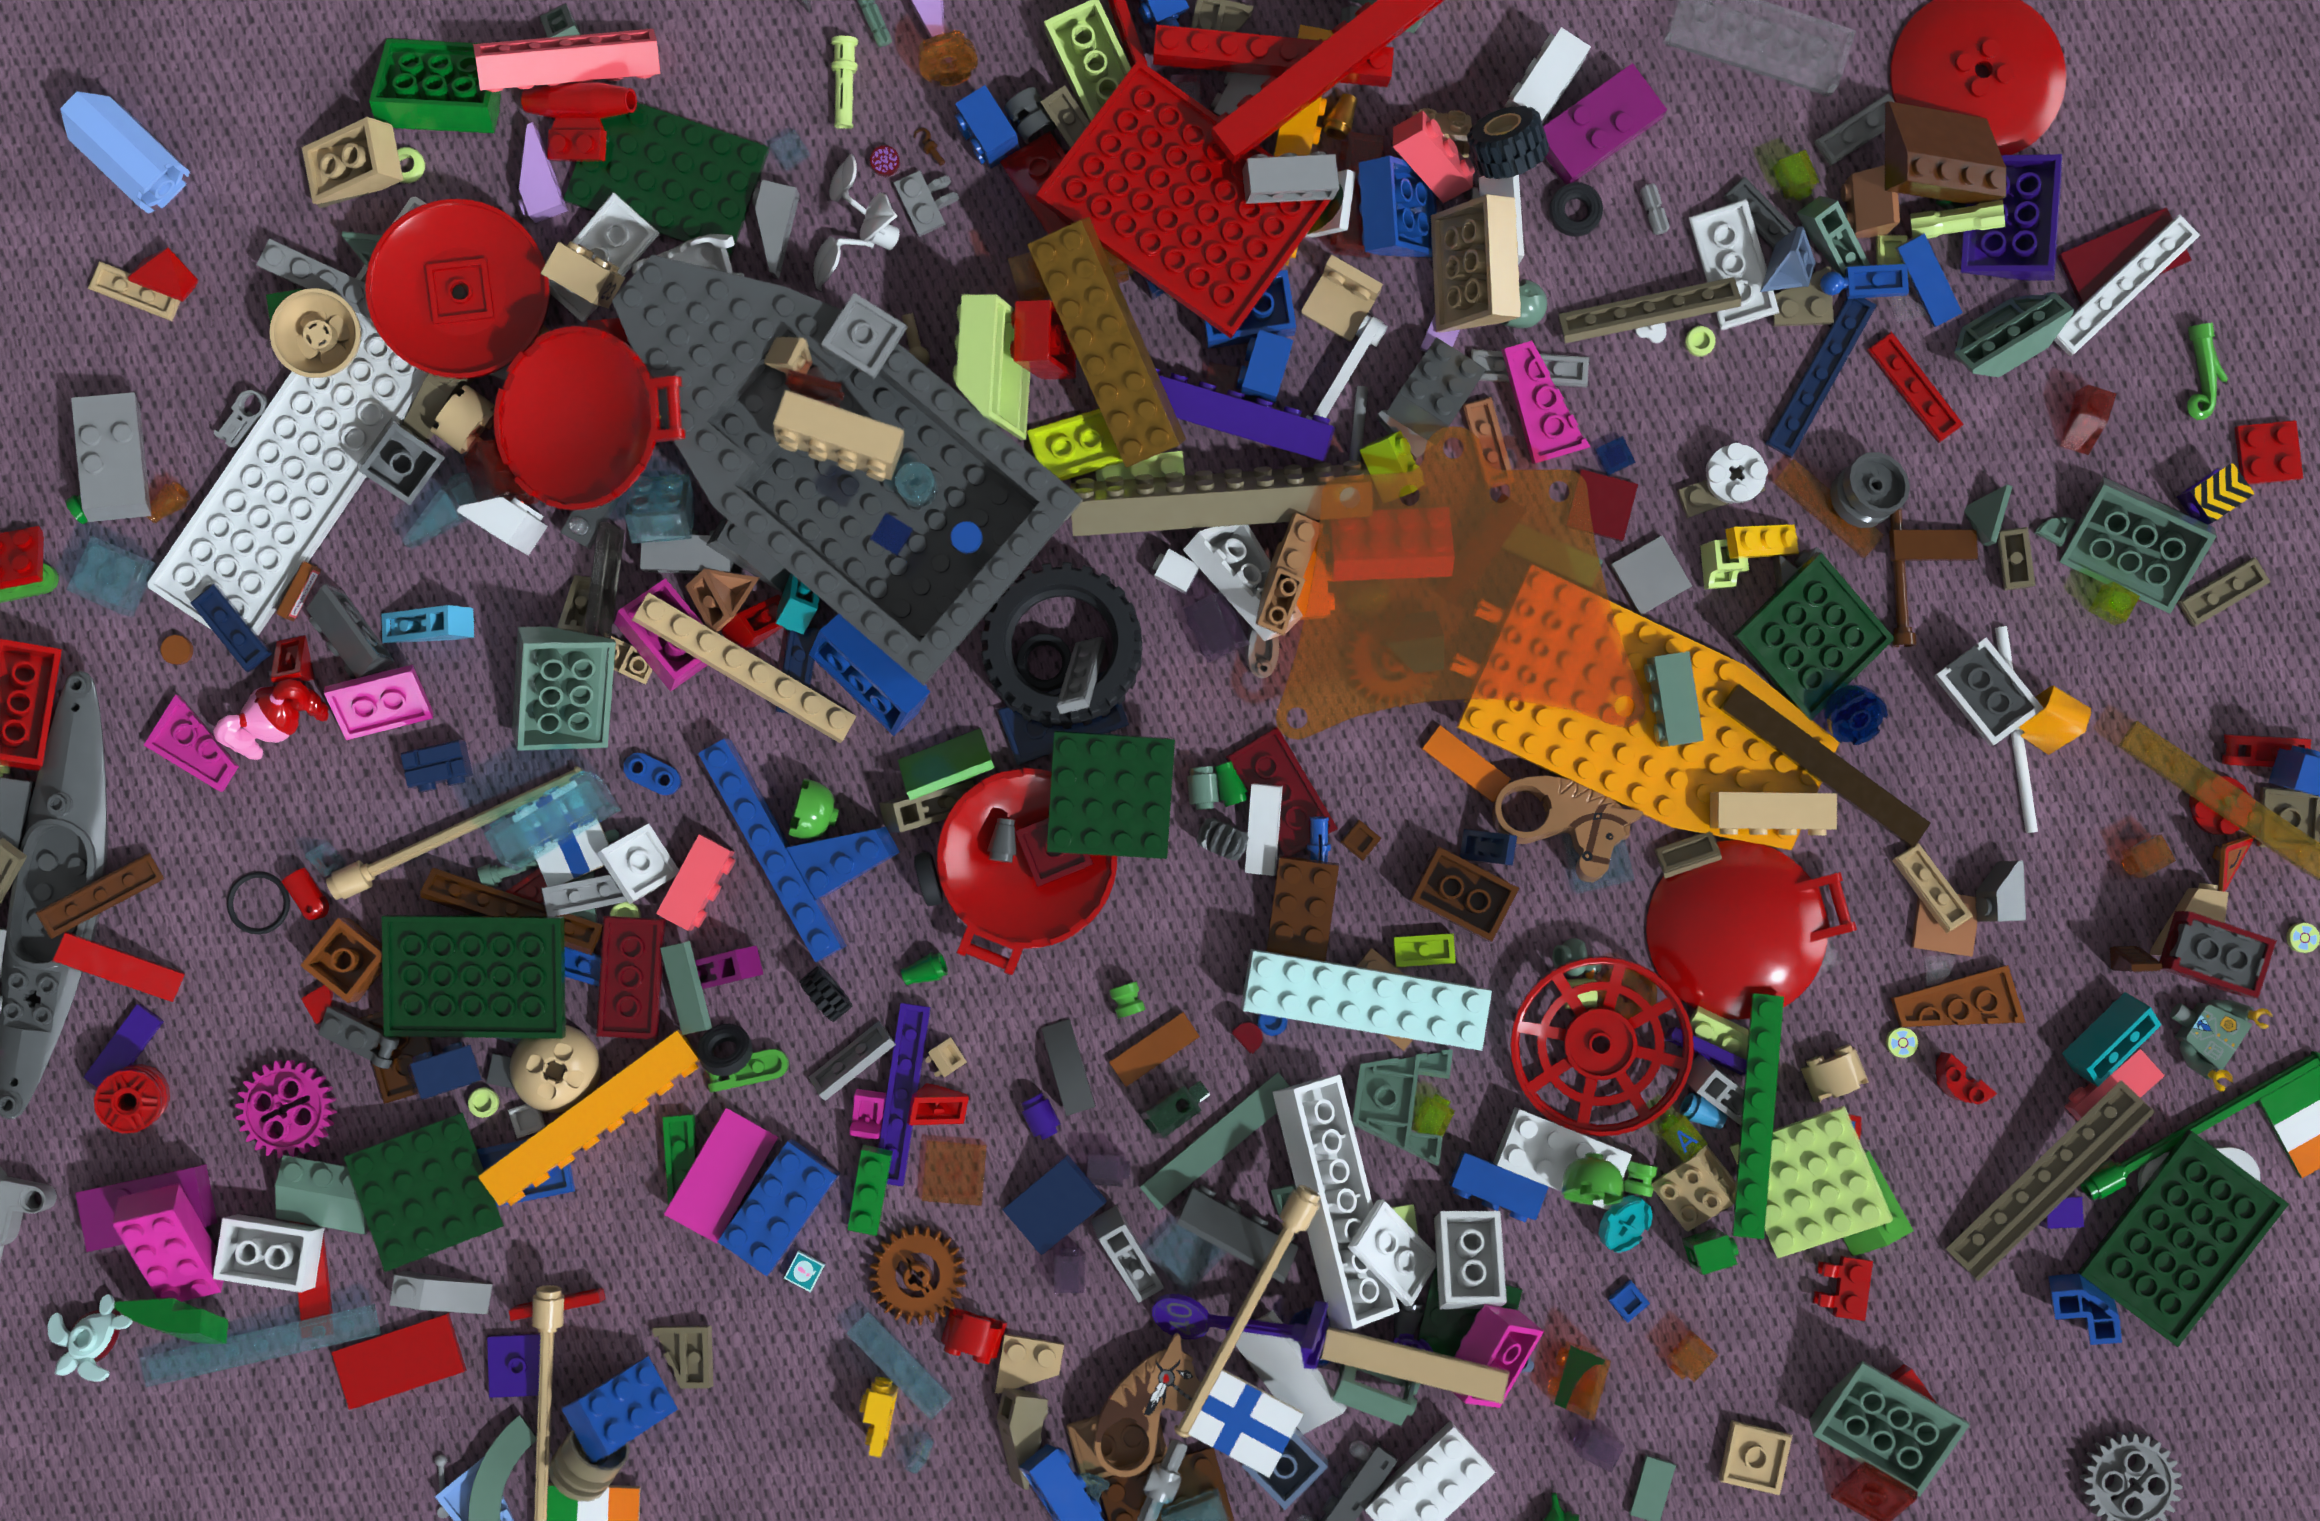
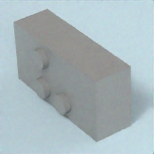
[71,392,151,522]

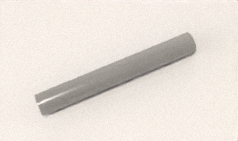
[1349,386,1368,462]

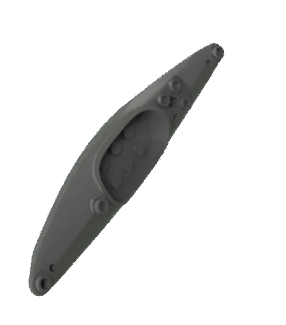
[0,671,108,1119]

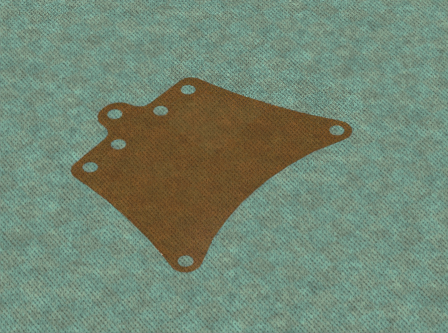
[1276,426,1646,740]

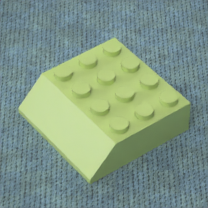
[953,295,1030,440]

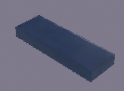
[190,584,272,672]
[776,627,820,714]

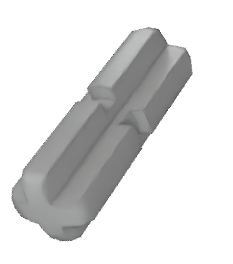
[1640,183,1670,235]

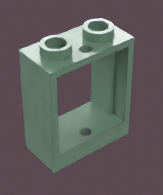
[1333,1364,1420,1426]

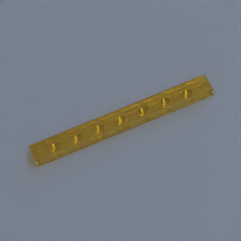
[2118,721,2320,881]

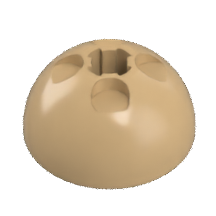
[270,288,362,378]
[510,1025,601,1113]

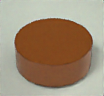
[161,635,193,665]

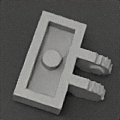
[894,170,959,237]

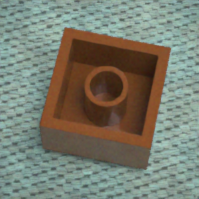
[300,918,383,1003]

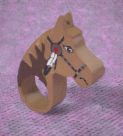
[1094,1333,1201,1477]

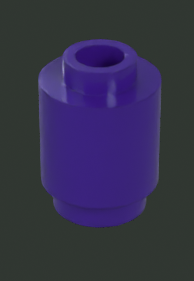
[1021,1093,1061,1140]

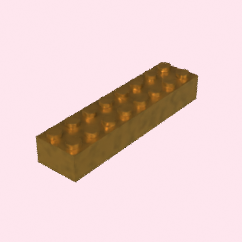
[1027,217,1186,468]

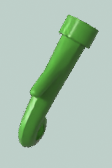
[2187,323,2228,420]

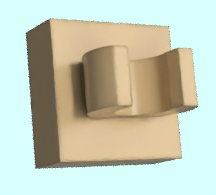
[925,1037,967,1077]

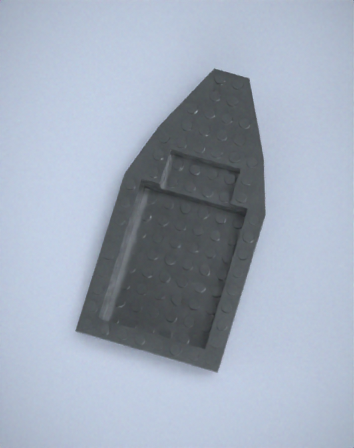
[612,255,1083,686]

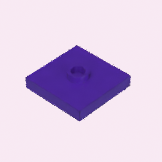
[487,1333,541,1398]

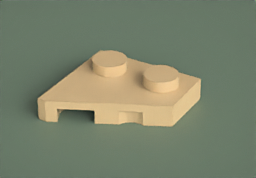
[995,1334,1064,1394]

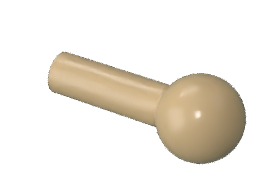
[902,313,930,366]

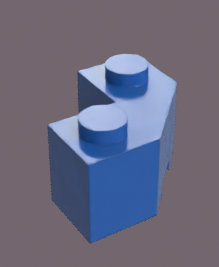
[2048,1274,2122,1345]

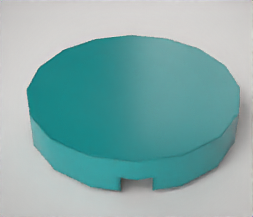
[1598,1195,1653,1253]

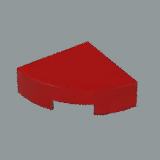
[301,985,333,1024]

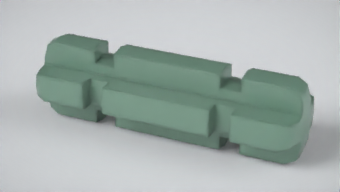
[857,0,892,47]

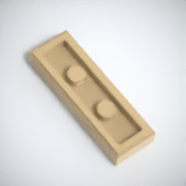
[88,261,181,321]
[1892,843,1973,934]

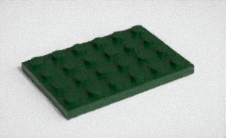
[564,102,770,258]
[382,915,566,1039]
[2078,1129,2289,1347]

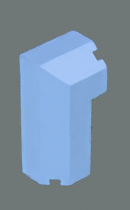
[60,92,190,213]

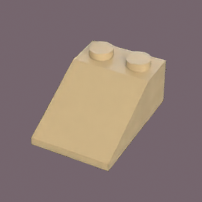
[302,117,403,204]

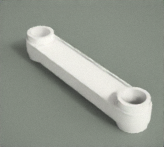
[1306,315,1388,420]

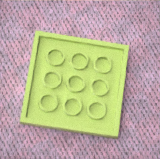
[1730,1106,1893,1259]

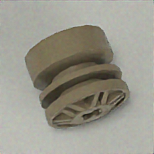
[548,1428,630,1501]

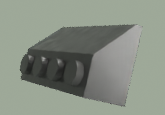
[1174,1184,1298,1283]

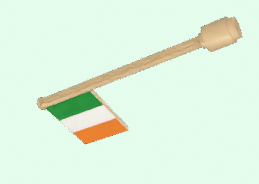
[532,1285,641,1521]

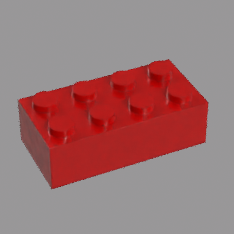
[0,639,62,771]

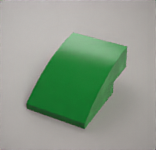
[114,1298,228,1344]

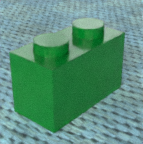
[1682,1228,1739,1275]

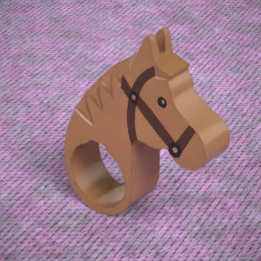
[1492,776,1643,882]

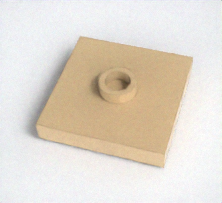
[1718,1420,1792,1495]

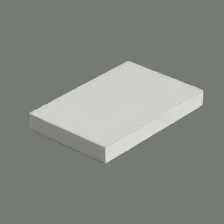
[1348,1199,1437,1306]

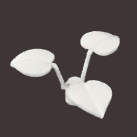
[814,154,900,291]

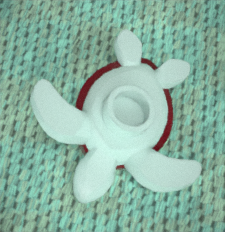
[48,1294,133,1382]

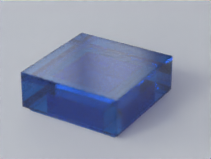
[1595,436,1636,476]
[870,513,913,556]

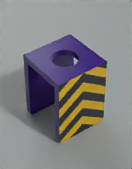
[2177,463,2254,525]

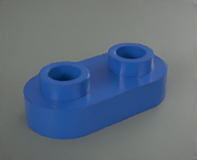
[623,753,681,795]

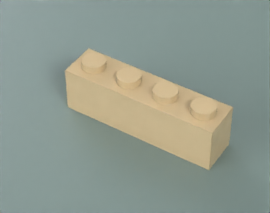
[1710,792,1837,835]

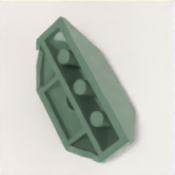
[1954,292,2074,377]

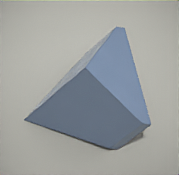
[1760,227,1816,292]

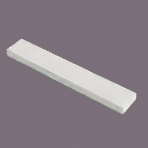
[2054,214,2200,357]

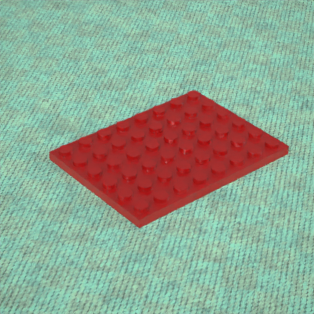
[1035,59,1331,339]

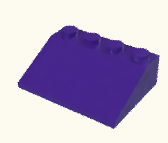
[1961,154,2062,280]

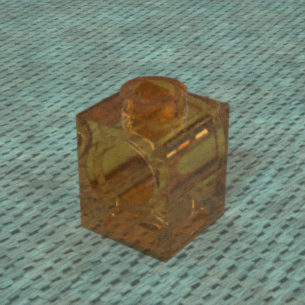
[1667,1330,1719,1382]

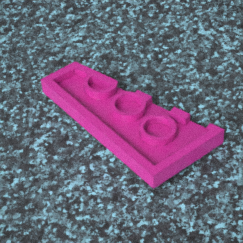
[1501,341,1590,464]

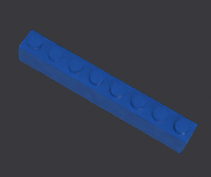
[698,739,847,962]

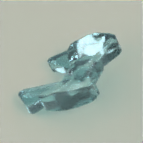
[1079,1473,1110,1506]

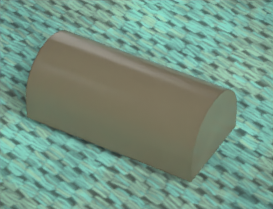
[1997,527,2036,591]

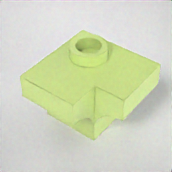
[1700,539,1749,589]

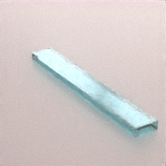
[140,1304,381,1387]

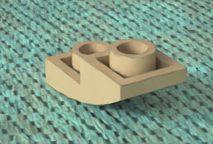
[601,632,652,685]

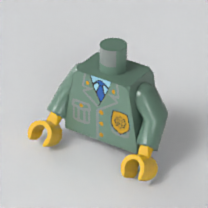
[2170,999,2273,1091]

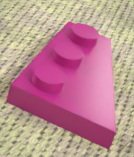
[144,694,239,792]

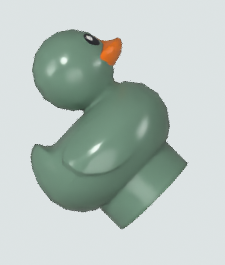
[1552,938,1602,979]

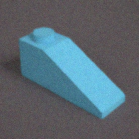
[381,605,474,643]

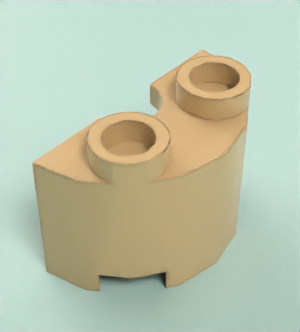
[1801,1044,1869,1102]

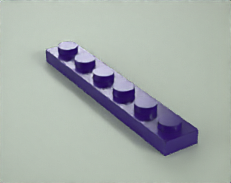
[879,1003,931,1187]

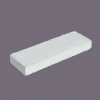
[1245,783,1283,876]

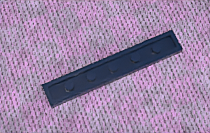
[1765,298,1877,458]

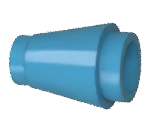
[1680,1093,1727,1129]

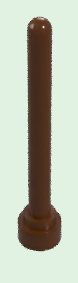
[1890,508,1916,647]

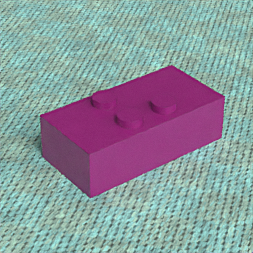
[1543,63,1667,185]
[75,1164,218,1252]

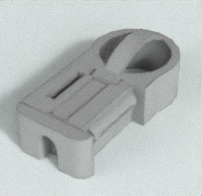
[214,390,270,448]

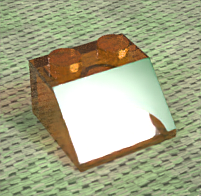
[1547,1341,1611,1421]

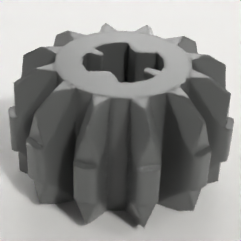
[1196,818,1249,861]

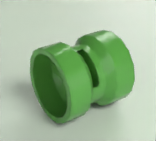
[1109,981,1146,1019]
[1623,1161,1658,1197]

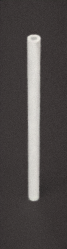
[1995,626,2038,833]

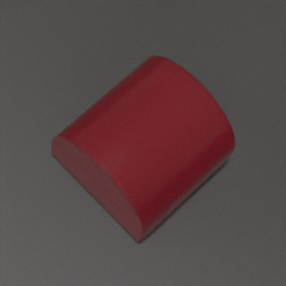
[1231,1021,1263,1054]

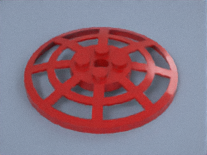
[1510,956,1694,1136]

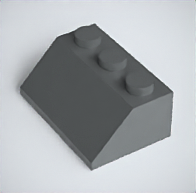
[306,584,395,679]

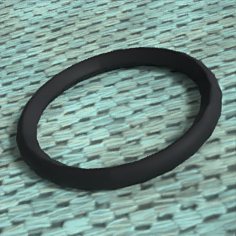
[227,872,290,935]

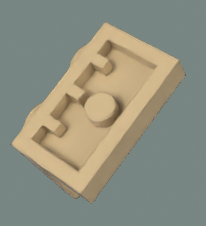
[1301,255,1383,342]
[1651,1142,1736,1231]

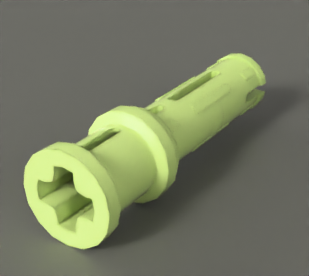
[831,36,858,128]

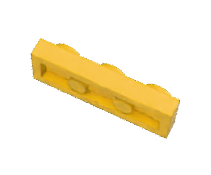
[1725,524,1799,559]

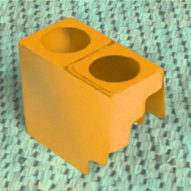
[2019,685,2091,755]

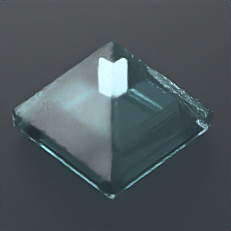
[305,841,347,878]

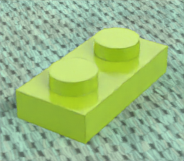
[1393,933,1456,967]

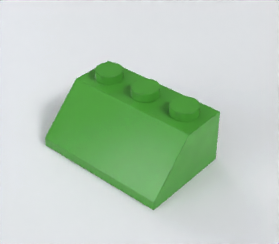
[1843,1149,1914,1256]

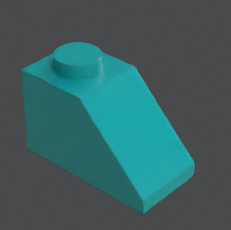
[776,573,819,634]

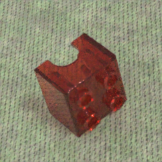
[464,439,540,505]

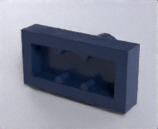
[1460,829,1517,866]

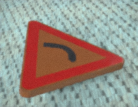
[2212,836,2254,892]

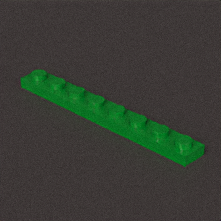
[1732,993,1784,1239]

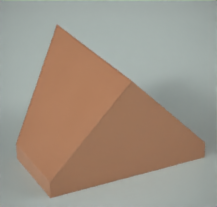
[685,568,760,633]

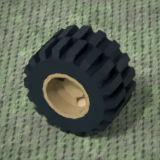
[1467,106,1549,179]

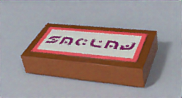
[276,561,321,621]

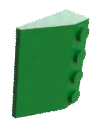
[369,38,501,133]

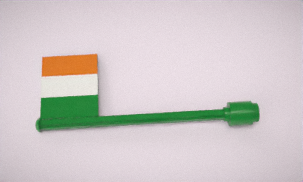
[2080,1051,2320,1201]

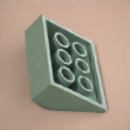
[2060,477,2217,614]
[512,627,616,751]
[1809,1361,1970,1497]

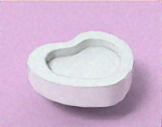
[1635,323,1666,343]

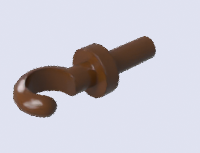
[913,128,945,166]

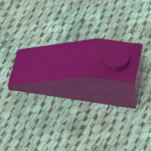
[670,945,764,997]

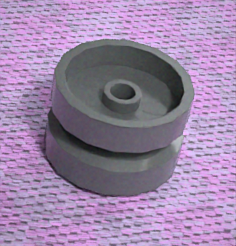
[1830,452,1910,528]

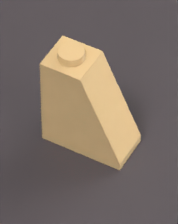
[2150,883,2229,956]

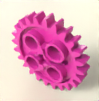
[235,1060,337,1158]

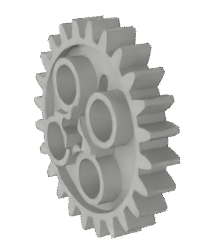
[2079,1431,2183,1521]

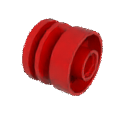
[94,1064,170,1134]

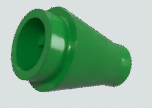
[1215,761,1248,807]
[901,952,948,985]

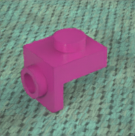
[849,1089,886,1139]

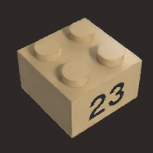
[541,241,626,309]

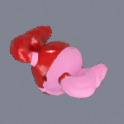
[213,679,329,760]

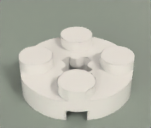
[1706,443,1768,504]

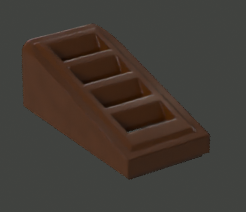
[2110,946,2162,972]

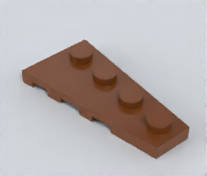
[1891,965,2026,1027]

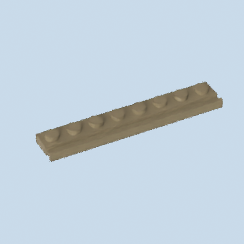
[1946,1080,2155,1282]

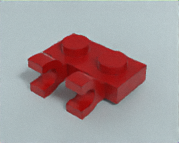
[1813,1256,1873,1321]

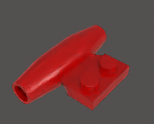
[521,82,637,161]

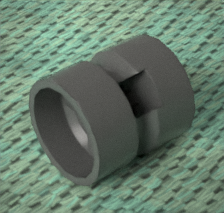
[1004,87,1056,144]

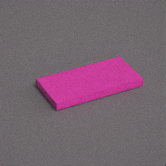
[663,1107,778,1244]

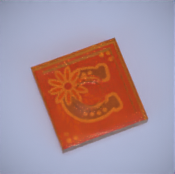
[922,1140,987,1206]

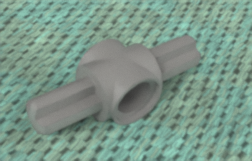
[1137,1439,1187,1521]

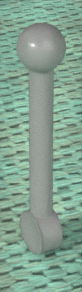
[435,1454,449,1519]

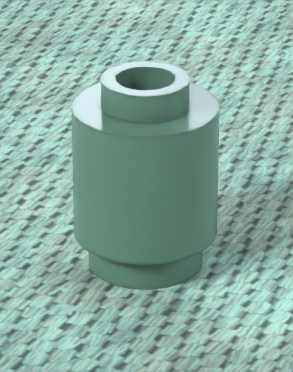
[1187,766,1219,810]

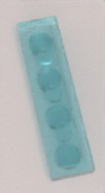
[846,1311,953,1420]

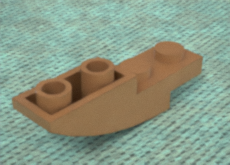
[1256,513,1323,636]

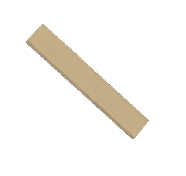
[1322,1327,1509,1404]

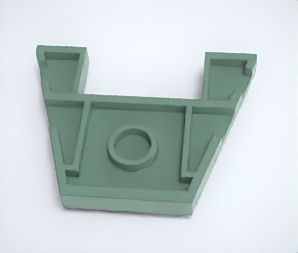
[1352,1049,1453,1166]

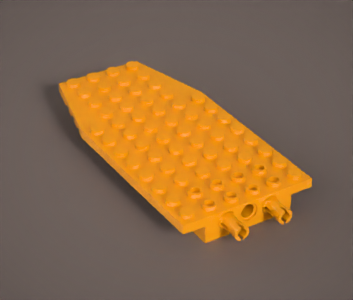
[1449,564,1840,850]

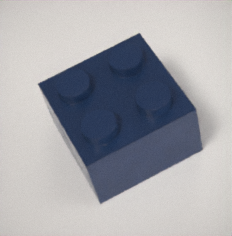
[407,1042,481,1101]

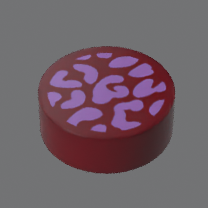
[870,145,900,177]

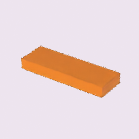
[1422,725,1511,803]

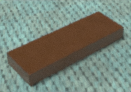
[1889,530,1978,561]

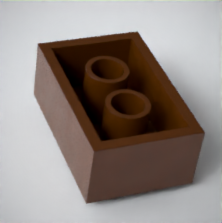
[1408,847,1519,942]

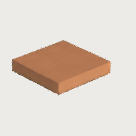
[1911,894,1977,957]

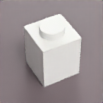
[1152,549,1200,595]

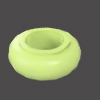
[397,147,425,183]

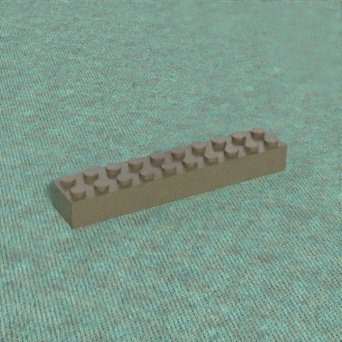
[1070,460,1373,536]

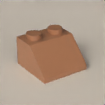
[1841,165,1900,238]

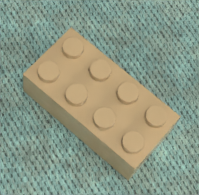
[773,390,904,481]

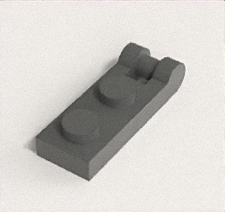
[318,1006,400,1069]

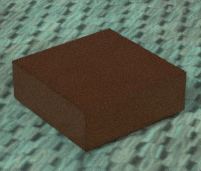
[1340,819,1382,861]

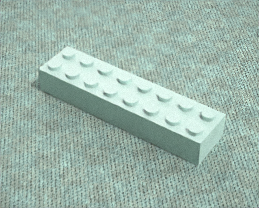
[1241,949,1492,1051]

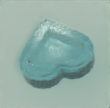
[905,1434,934,1474]

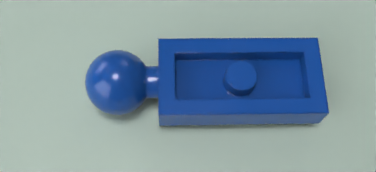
[1820,264,1909,299]

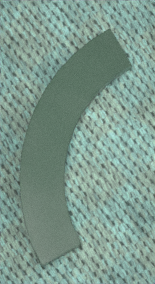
[468,1414,537,1521]

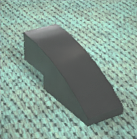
[1041,1019,1096,1116]

